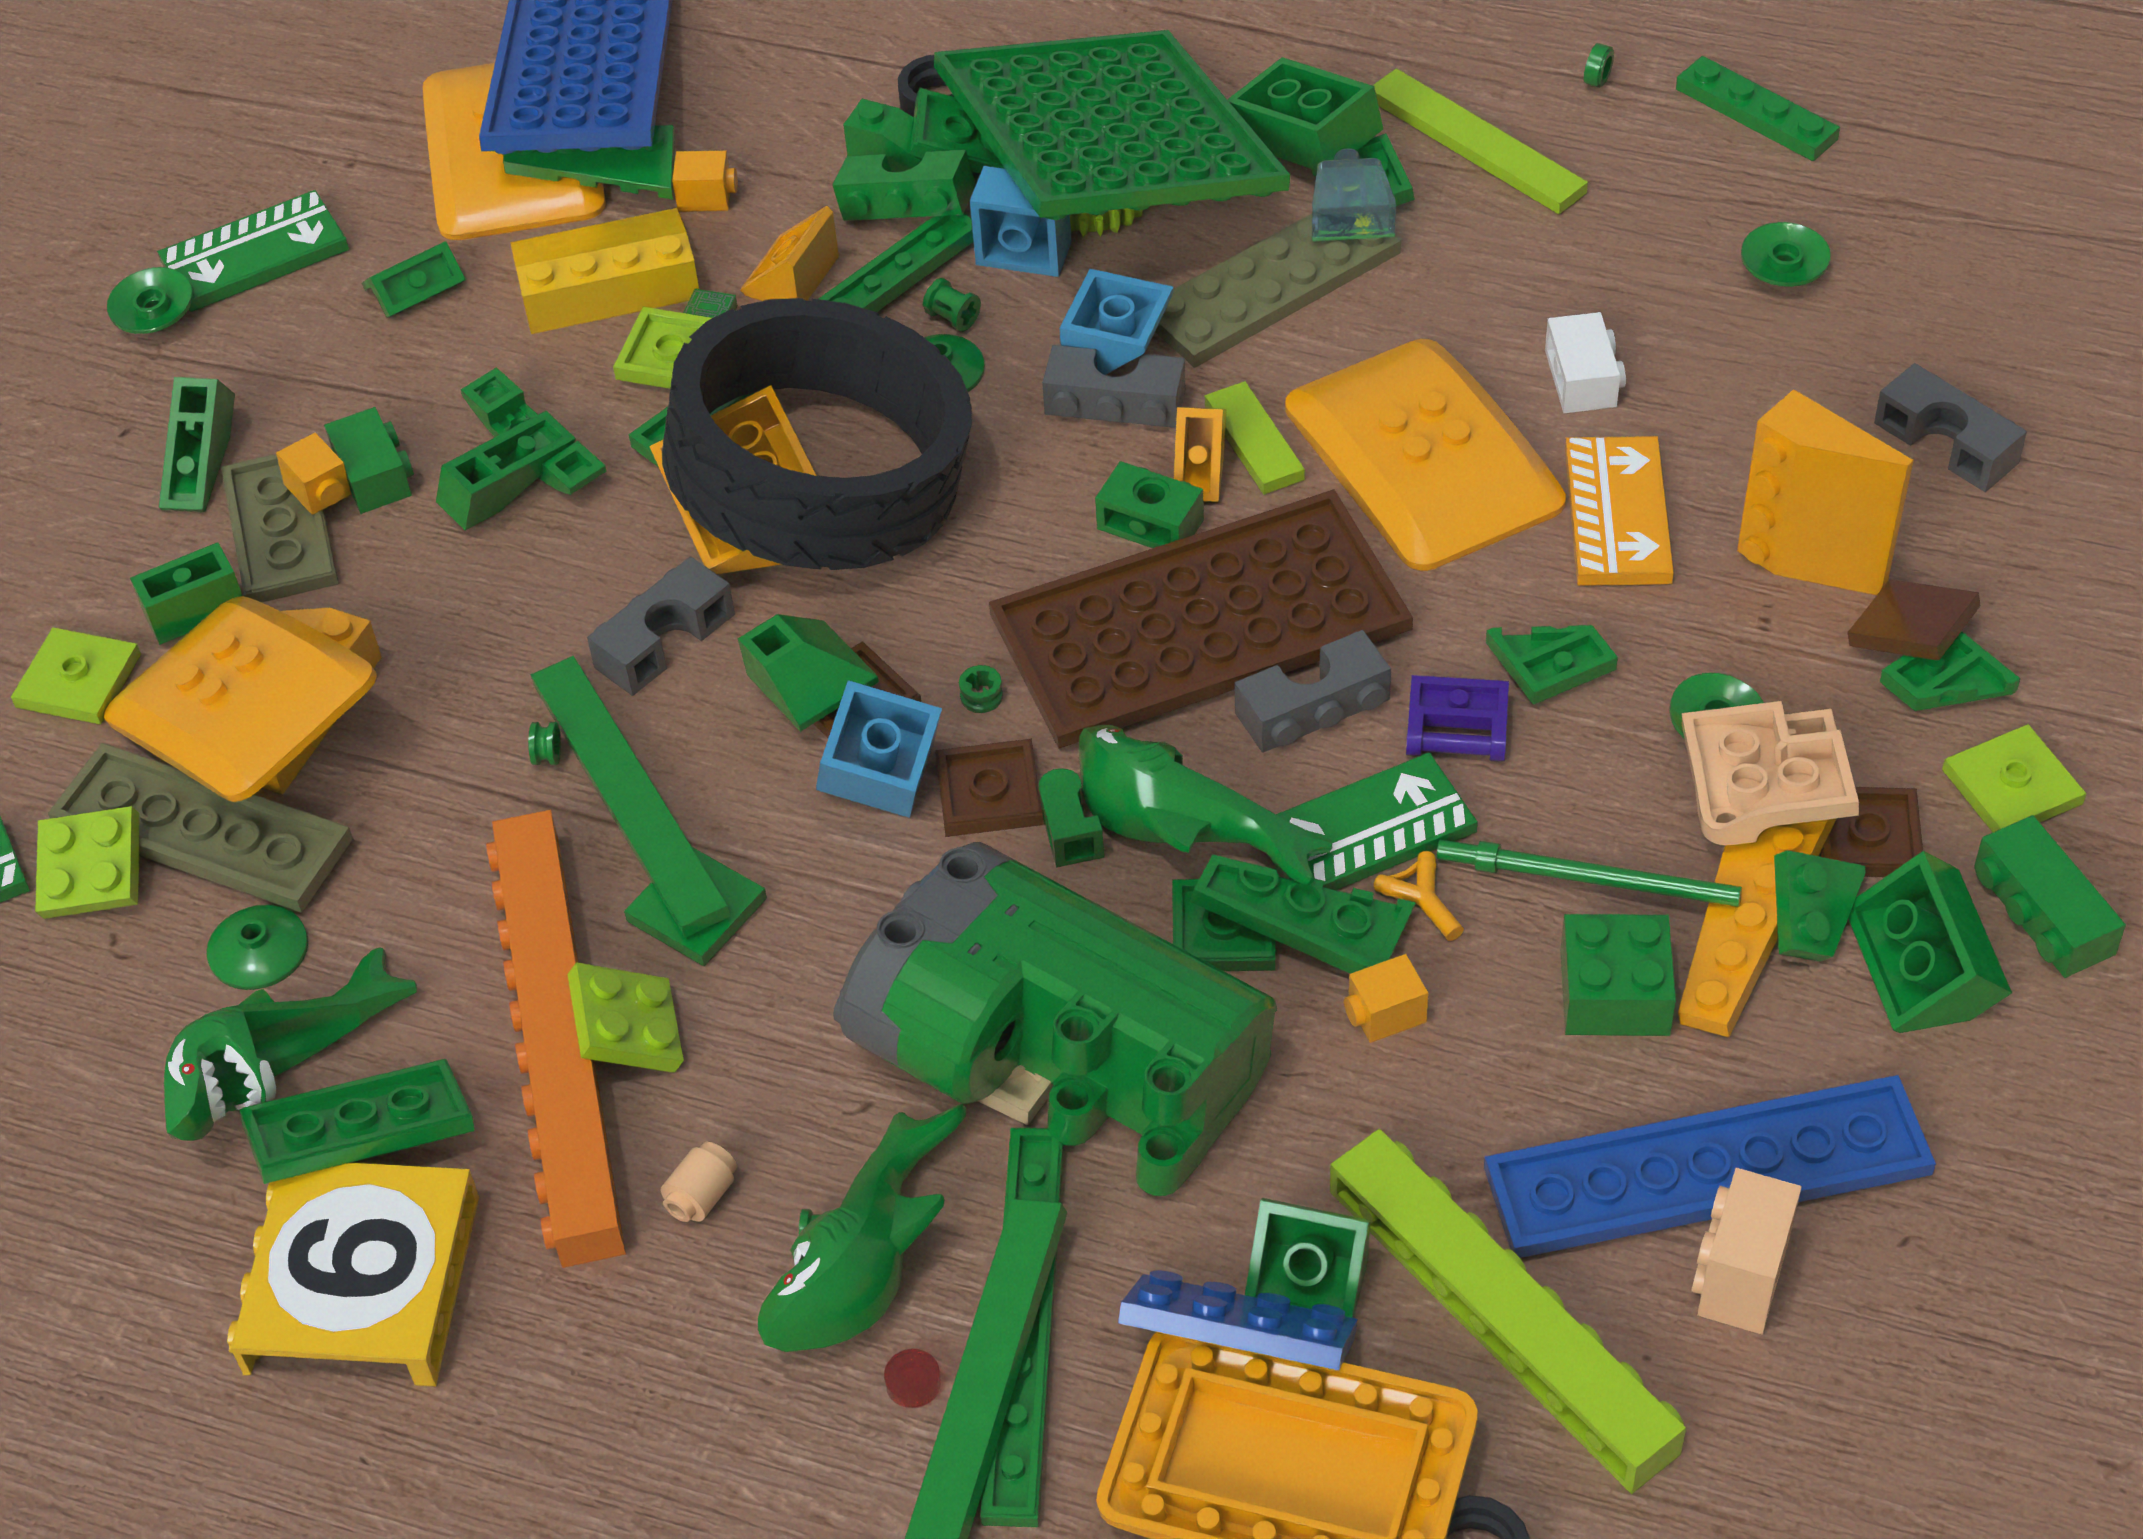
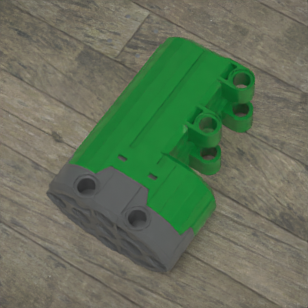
[833,842,1277,1196]

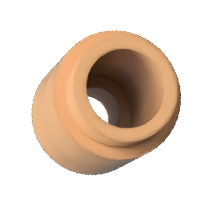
[661,1142,737,1222]

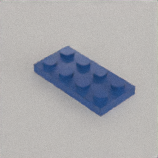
[1118,1270,1358,1370]

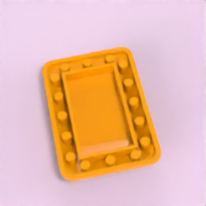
[423,63,606,240]
[1285,339,1566,571]
[104,596,377,802]
[1096,1332,1478,1539]

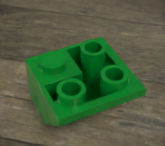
[738,614,879,732]

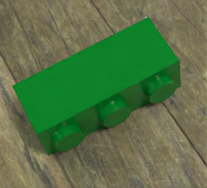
[1974,815,2126,978]

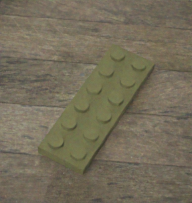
[1155,197,1401,368]
[48,743,353,913]

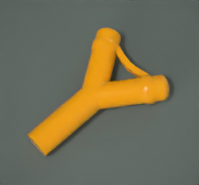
[1373,851,1464,941]

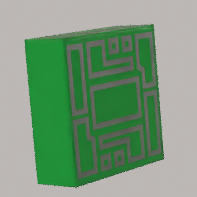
[683,289,738,318]

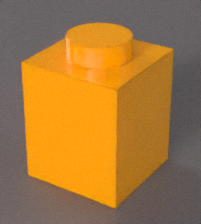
[672,150,738,212]
[276,432,351,515]
[1344,954,1428,1043]

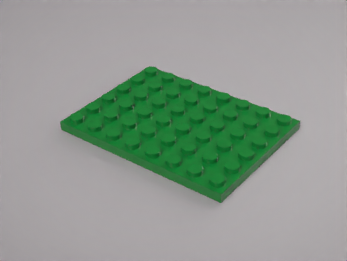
[934,30,1291,220]

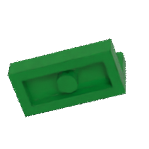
[361,241,466,318]

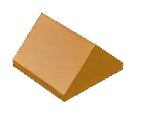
[740,206,839,301]

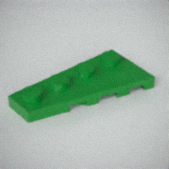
[503,125,675,200]
[1190,854,1416,974]

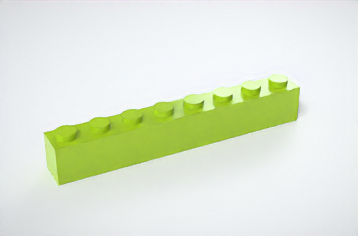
[1330,1128,1686,1494]

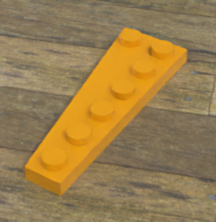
[1678,818,1837,1037]

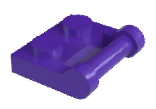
[1406,675,1509,761]

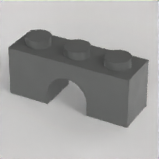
[1042,345,1186,428]
[1874,363,2027,492]
[587,556,735,696]
[1235,630,1391,753]

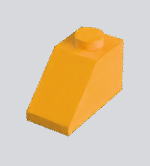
[1174,407,1226,502]

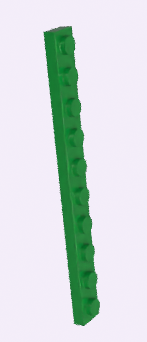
[628,213,974,467]

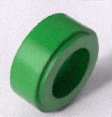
[1584,43,1614,88]

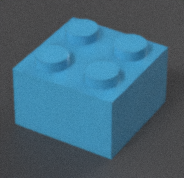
[970,166,1072,277]
[816,680,942,818]

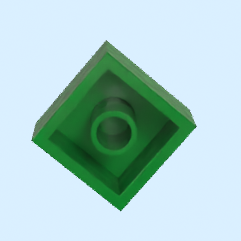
[1560,914,1676,1036]

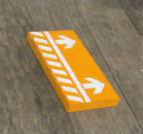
[1565,436,1674,586]

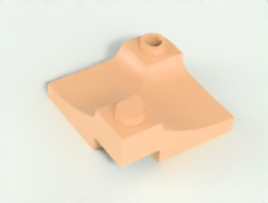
[1682,701,1859,845]

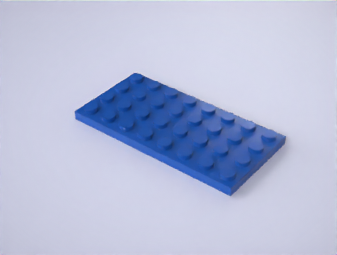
[479,0,673,154]

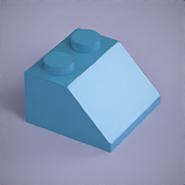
[1059,269,1174,375]

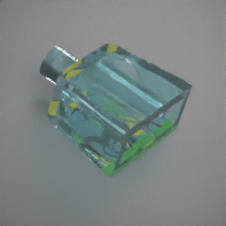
[1312,148,1396,241]

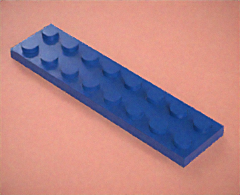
[1484,1075,1936,1258]

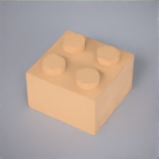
[1691,1168,1802,1335]

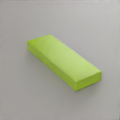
[1205,381,1305,495]

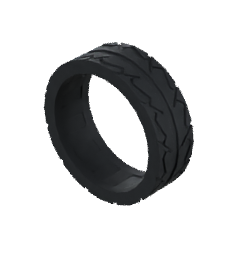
[662,298,972,570]

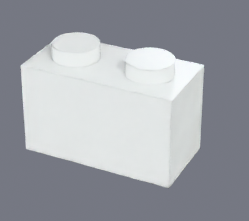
[1545,312,1626,413]

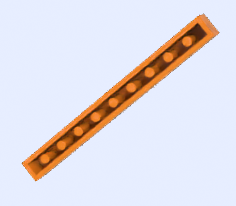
[486,810,626,1268]

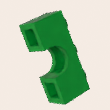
[832,150,976,221]

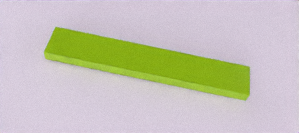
[1372,68,1588,214]

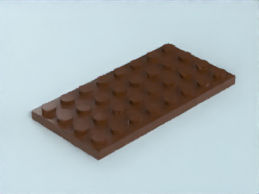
[989,489,1413,749]

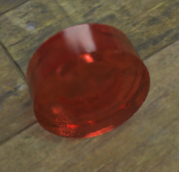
[884,1349,941,1408]

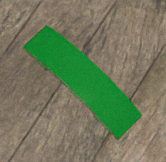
[461,367,607,495]

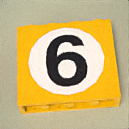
[227,1163,479,1387]

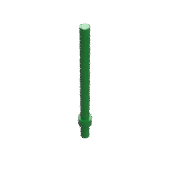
[1437,839,1742,907]

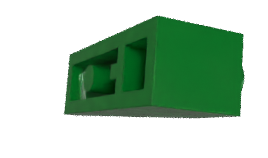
[843,98,975,175]
[159,377,235,512]
[436,411,576,531]

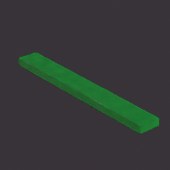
[530,655,731,937]
[980,1128,1064,1527]
[905,1199,1068,1539]

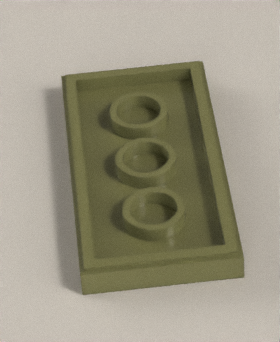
[221,454,339,602]

